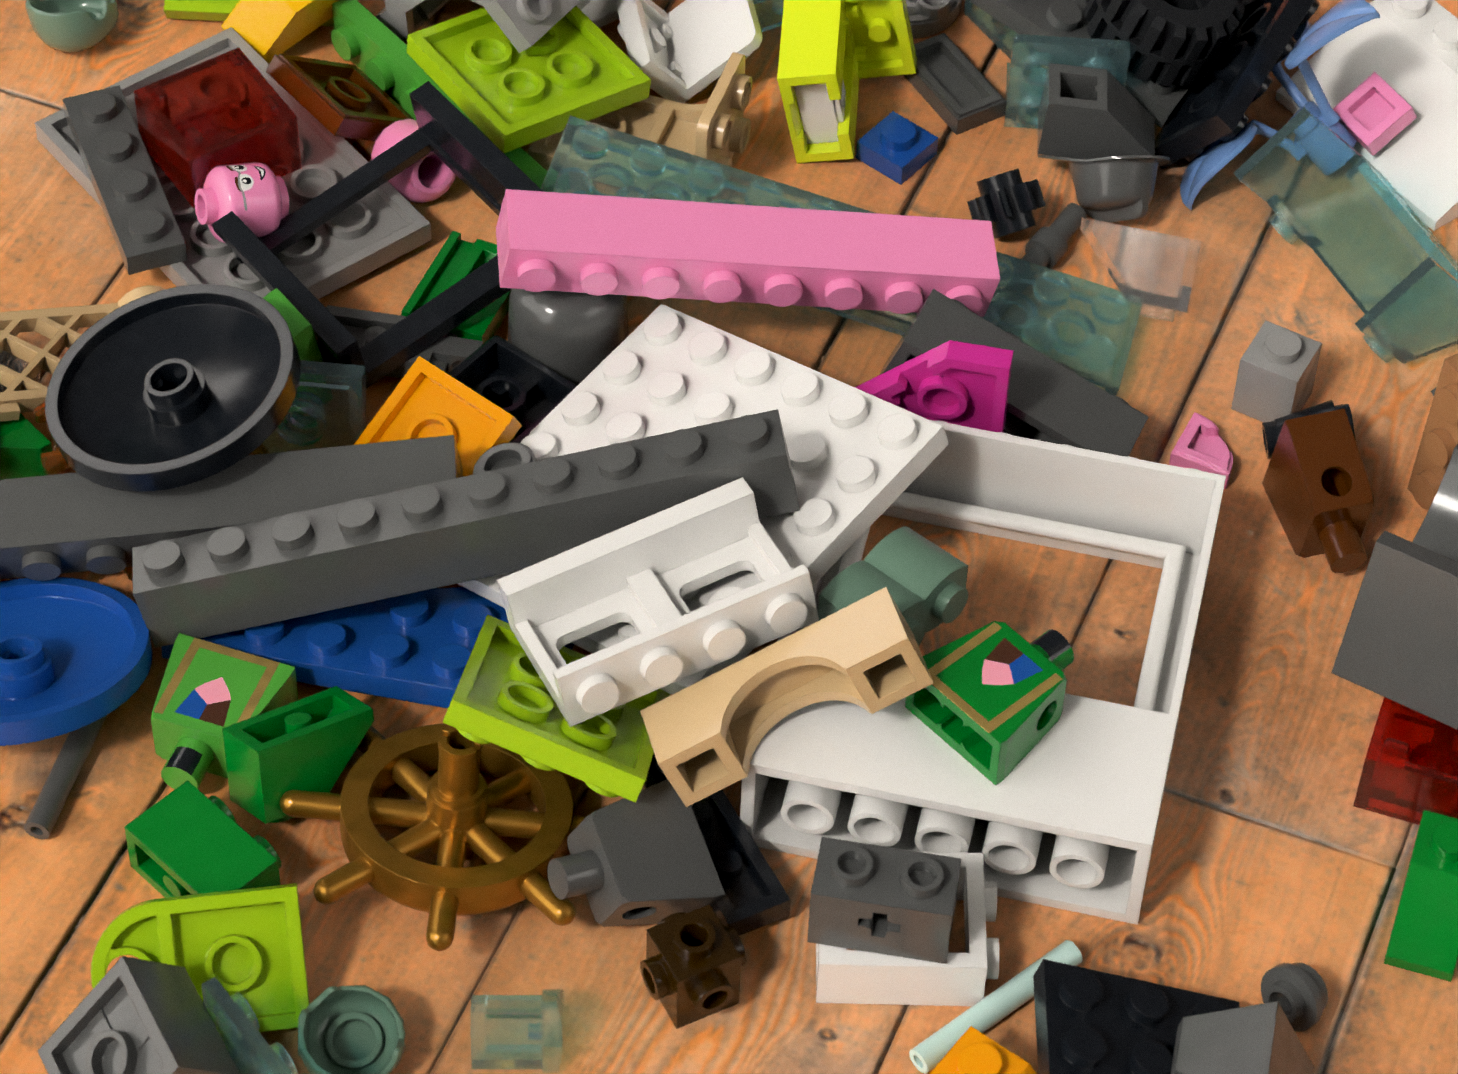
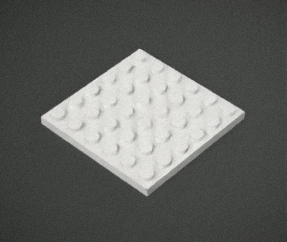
[457,304,949,694]

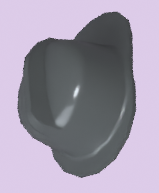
[1038,154,1170,223]

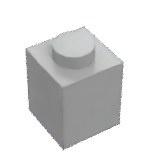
[1231,321,1322,422]

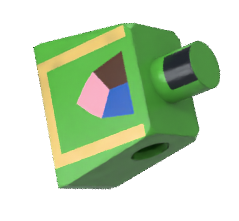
[151,633,299,789]

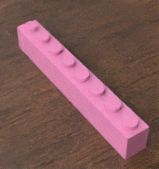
[496,189,1000,317]

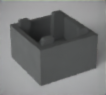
[37,956,240,1074]

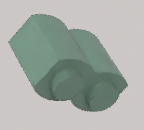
[818,526,968,647]

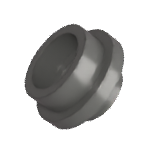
[1261,963,1328,1032]

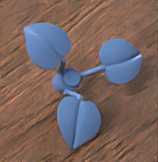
[1180,0,1381,211]

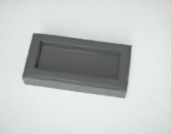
[904,33,1006,135]

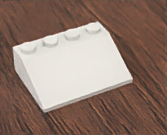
[1275,0,1458,231]

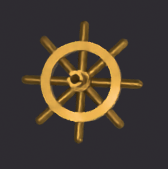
[280,723,587,951]

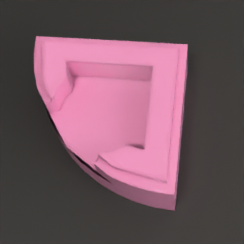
[1169,412,1233,489]

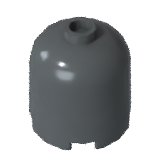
[508,289,629,386]

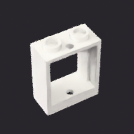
[816,849,1000,1006]

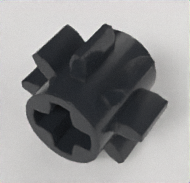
[967,169,1046,239]

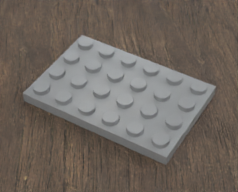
[35,27,431,300]

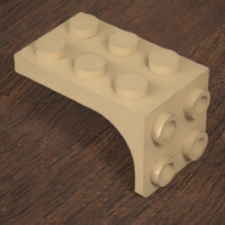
[528,52,753,202]

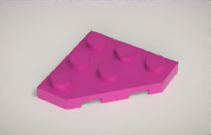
[855,340,1014,433]

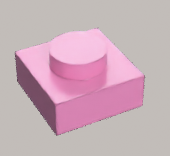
[1333,72,1417,156]

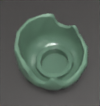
[25,0,119,53]
[298,985,406,1074]

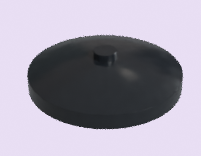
[45,284,301,492]

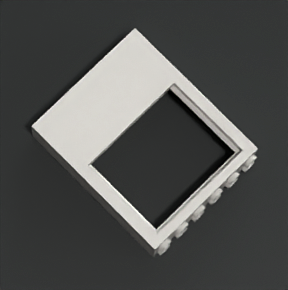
[740,419,1226,925]

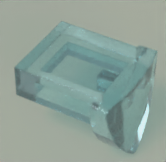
[470,989,564,1073]

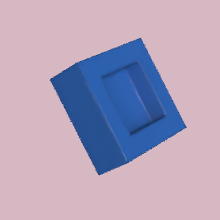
[856,111,938,185]

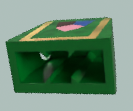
[905,621,1074,786]

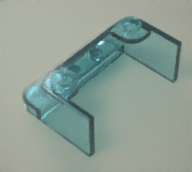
[1234,107,1458,364]

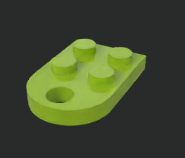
[91,883,310,1036]

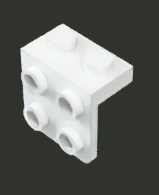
[615,0,763,103]

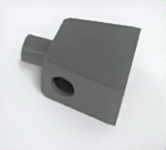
[547,779,725,927]

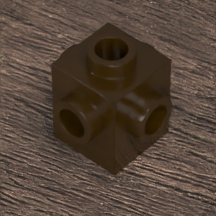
[640,904,746,1029]

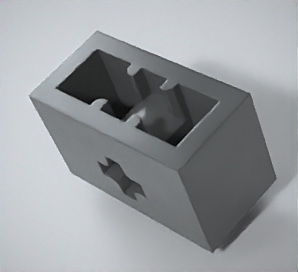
[807,837,961,964]

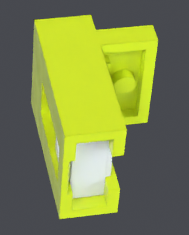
[777,0,917,163]

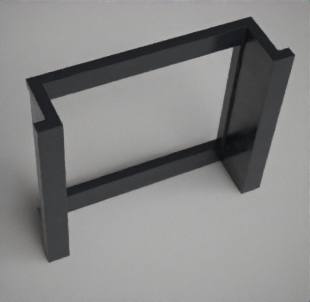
[212,81,542,392]

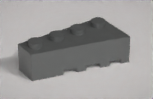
[879,289,1148,456]

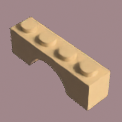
[641,587,934,807]

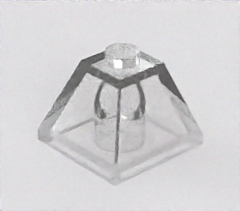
[1080,217,1206,322]

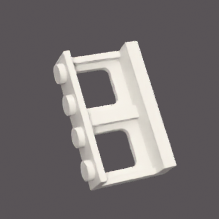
[497,477,819,727]

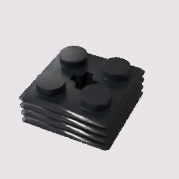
[448,335,577,443]

